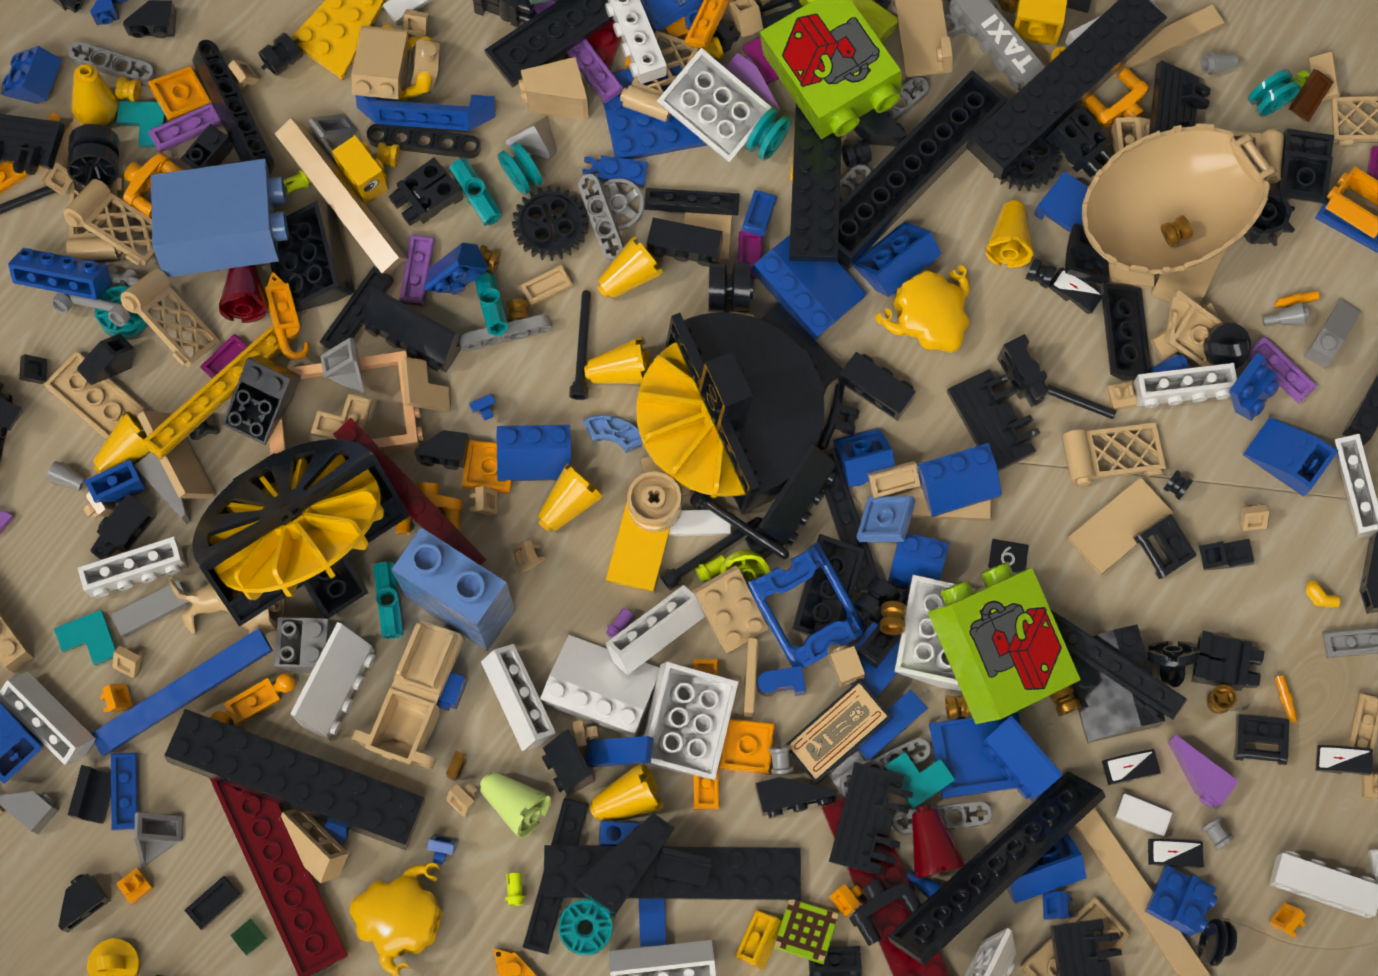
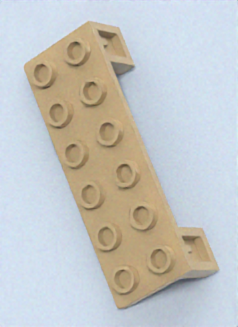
[895,0,953,77]

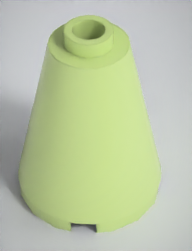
[480,772,551,838]

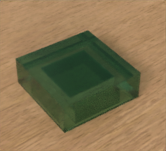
[230,918,267,956]

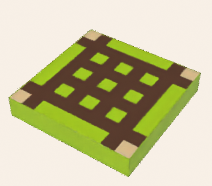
[774,900,839,965]

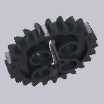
[988,133,1062,191]
[512,186,589,261]

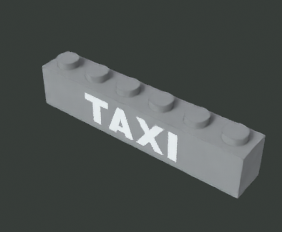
[949,0,1045,91]

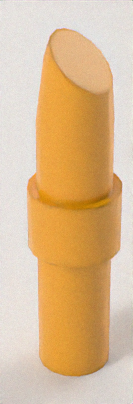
[1274,291,1320,307]
[1275,675,1297,723]

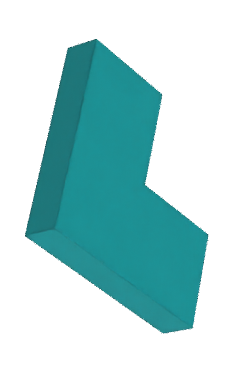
[117,101,166,148]
[54,610,116,666]
[884,752,955,809]

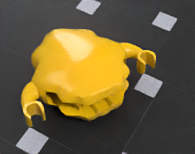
[875,265,970,353]
[350,863,443,976]

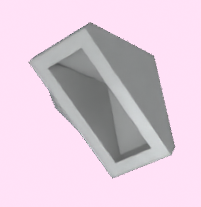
[309,114,356,165]
[506,116,557,159]
[320,338,365,395]
[134,812,182,869]

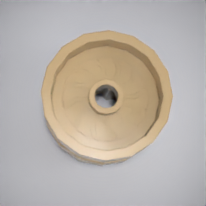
[627,471,682,533]

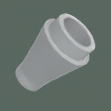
[1201,51,1238,75]
[46,461,86,491]

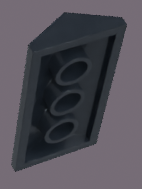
[1100,283,1152,381]
[792,534,865,636]

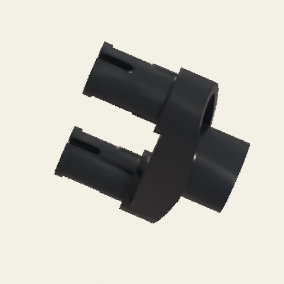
[849,878,921,946]

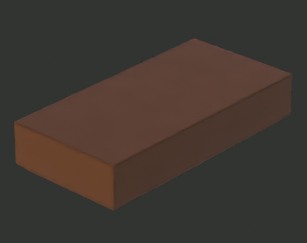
[1288,69,1334,122]

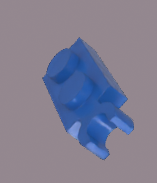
[582,156,648,187]

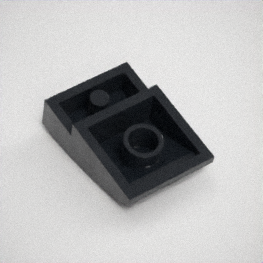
[1278,128,1334,204]

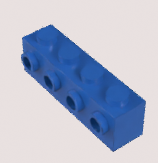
[8,248,111,300]

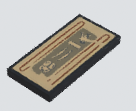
[785,679,893,784]

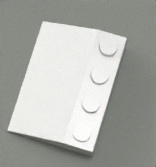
[657,48,772,162]
[894,575,976,692]
[290,622,376,740]
[540,635,659,737]
[643,662,738,780]
[964,928,1016,976]

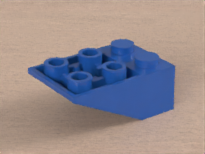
[1243,417,1338,497]
[0,701,44,784]

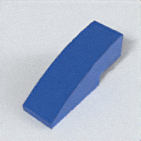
[858,689,928,761]

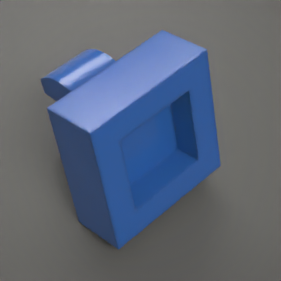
[468,394,495,420]
[427,834,458,865]
[1043,891,1073,920]

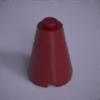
[219,265,268,323]
[912,804,965,878]

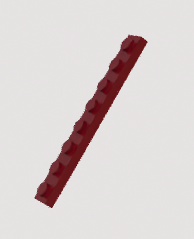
[333,417,487,565]

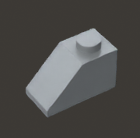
[0,791,59,834]

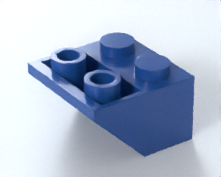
[1,46,62,104]
[424,242,488,295]

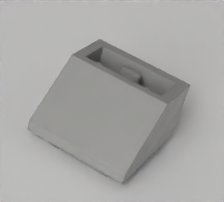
[274,617,333,673]

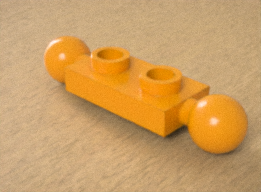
[210,673,296,726]

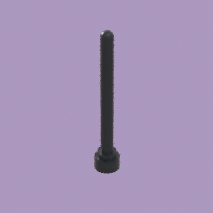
[569,290,591,400]
[690,491,789,559]
[659,517,762,591]

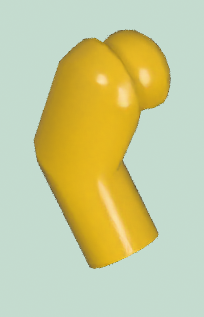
[1306,580,1340,608]

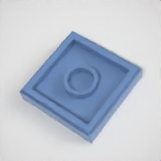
[857,496,916,542]

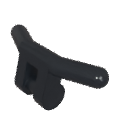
[818,383,860,450]

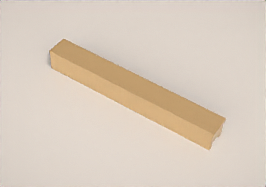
[275,118,408,275]

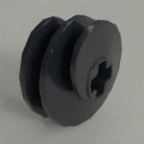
[1198,919,1237,966]

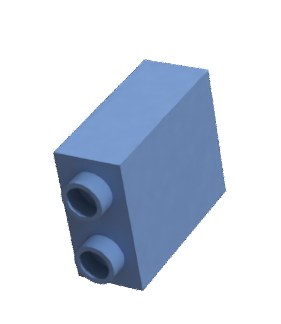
[151,159,289,277]
[391,528,515,651]

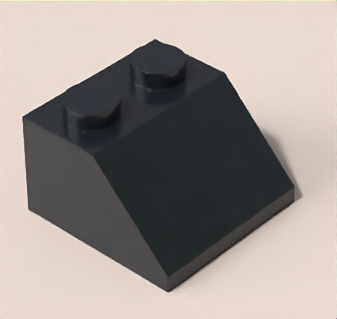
[542,729,594,796]

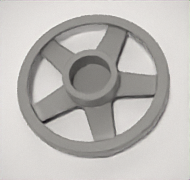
[592,178,644,230]

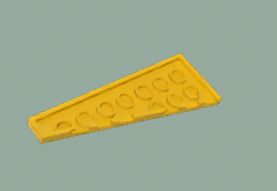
[291,0,387,80]

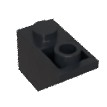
[123,0,177,38]
[853,109,907,146]
[180,124,234,169]
[77,333,134,385]
[414,430,469,470]

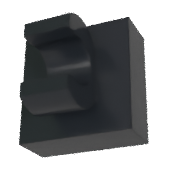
[712,20,741,53]
[19,354,47,384]

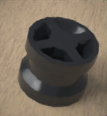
[1163,470,1193,500]

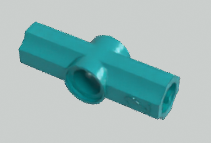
[449,158,502,226]
[475,272,509,337]
[373,562,404,639]

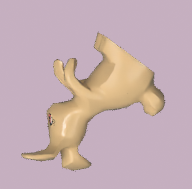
[168,577,286,636]

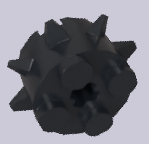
[1243,189,1295,246]

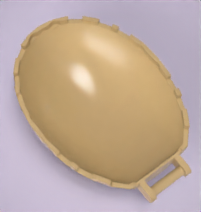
[1082,123,1277,274]

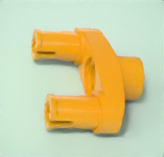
[1083,67,1150,128]
[123,153,184,219]
[396,483,462,534]

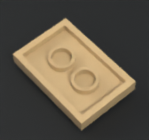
[693,565,768,654]

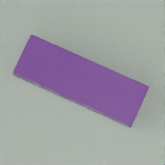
[148,103,223,153]
[399,235,435,306]
[1249,336,1317,404]

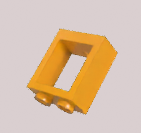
[1326,166,1378,238]

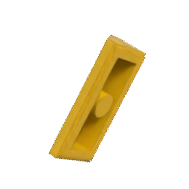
[735,910,782,970]

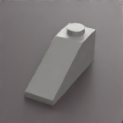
[1304,299,1361,369]
[135,452,190,524]

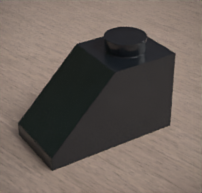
[58,873,111,933]

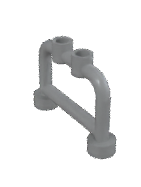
[51,265,140,327]

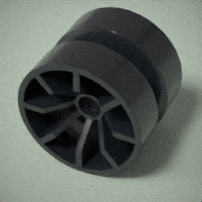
[67,124,120,186]
[708,261,754,312]

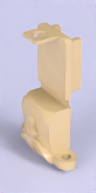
[351,621,463,770]

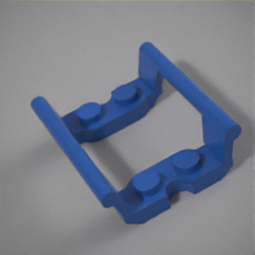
[746,542,867,667]

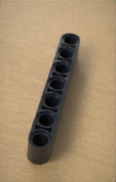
[192,40,275,175]

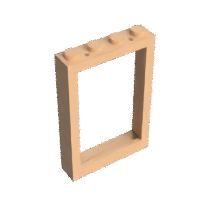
[269,351,424,455]

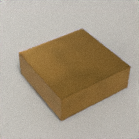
[446,751,467,781]

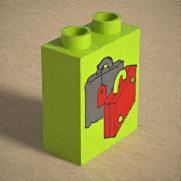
[760,0,902,139]
[928,562,1080,724]

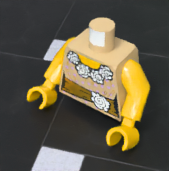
[392,35,440,102]

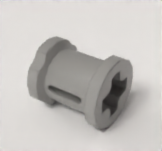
[768,745,794,774]
[1201,816,1235,850]

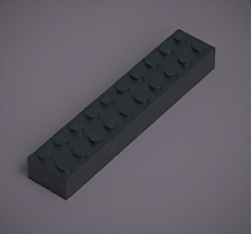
[966,0,1167,180]
[838,70,1008,269]
[164,709,425,850]

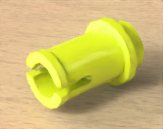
[283,170,312,195]
[696,555,725,582]
[505,873,526,906]

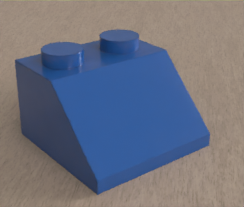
[833,428,895,487]
[888,533,949,589]

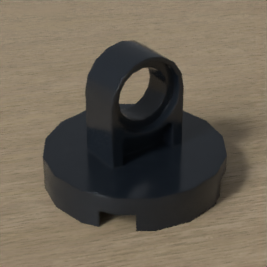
[1204,322,1251,369]
[1147,641,1199,687]

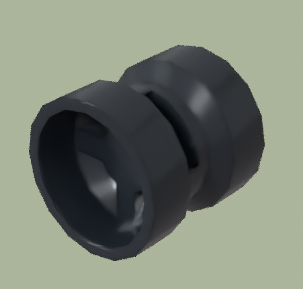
[842,140,872,168]
[1025,258,1057,289]

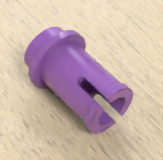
[606,608,635,638]

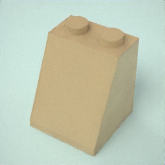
[351,26,409,99]
[518,57,589,120]

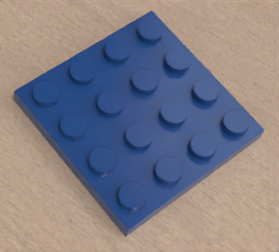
[603,61,707,160]

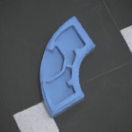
[583,415,643,453]

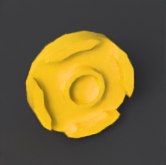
[87,938,141,976]

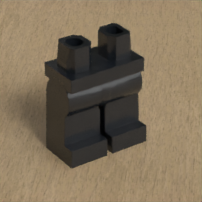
[473,0,536,27]
[1045,106,1114,178]
[389,157,463,226]
[997,334,1049,407]
[1191,631,1264,691]

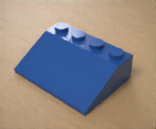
[751,235,867,340]

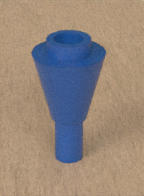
[907,871,944,898]

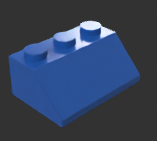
[853,221,942,297]
[496,425,571,481]
[917,443,1002,517]
[982,715,1063,802]
[1006,833,1087,904]

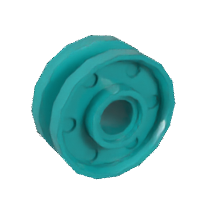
[1248,69,1301,117]
[746,108,792,161]
[497,142,543,195]
[95,285,150,339]
[558,900,613,956]

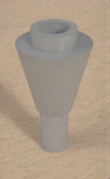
[1262,302,1309,326]

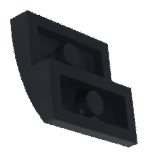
[1065,223,1109,284]
[809,946,862,976]

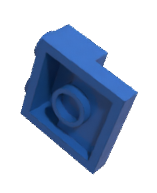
[1229,353,1279,421]
[1145,865,1217,937]

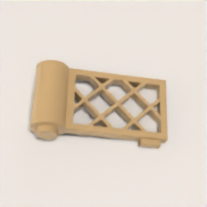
[620,31,700,122]
[1331,96,1378,146]
[1231,129,1284,184]
[66,177,123,261]
[64,179,155,266]
[121,269,220,367]
[1062,423,1166,487]

